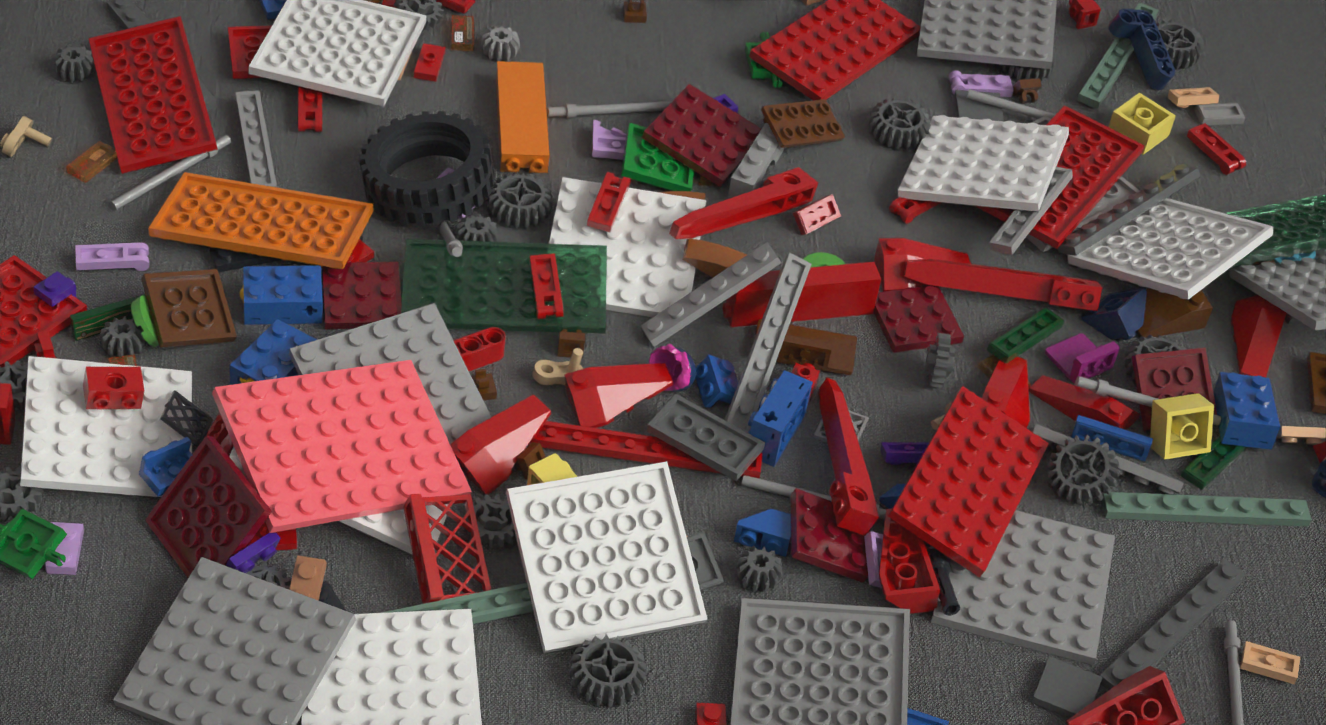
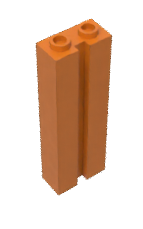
[496,61,549,173]

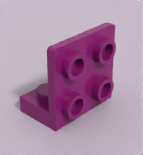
[1045,333,1120,384]

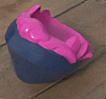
[649,344,696,392]

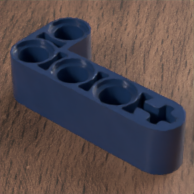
[1108,9,1176,91]

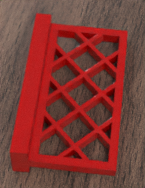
[403,494,491,604]

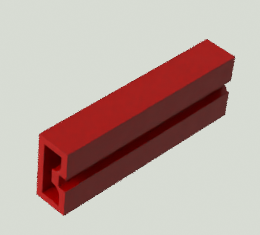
[722,262,881,328]

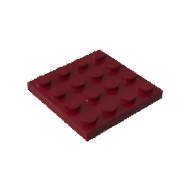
[642,84,762,187]
[145,436,272,578]

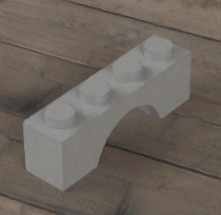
[728,123,784,199]

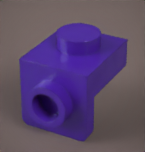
[34,271,77,307]

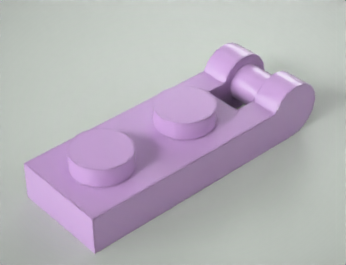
[948,71,1013,97]
[76,243,149,271]

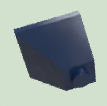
[1081,288,1147,340]

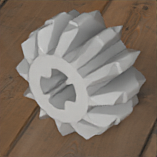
[481,26,520,62]

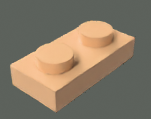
[1168,87,1219,108]
[1276,426,1326,445]
[1240,641,1300,684]

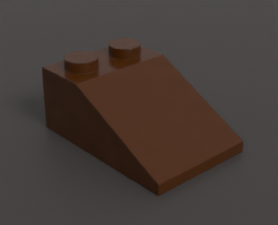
[1136,288,1213,338]

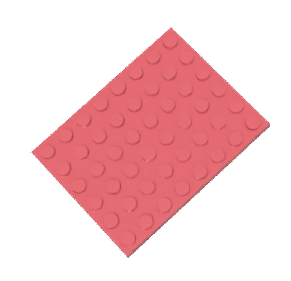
[212,360,472,533]

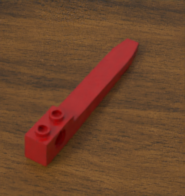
[669,167,819,239]
[904,259,1102,311]
[819,378,879,536]

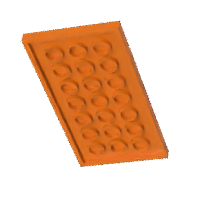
[148,172,373,269]

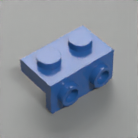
[695,354,738,408]
[139,437,192,497]

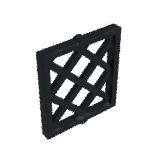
[160,390,213,447]

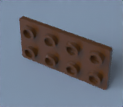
[761,99,845,148]
[756,319,857,375]

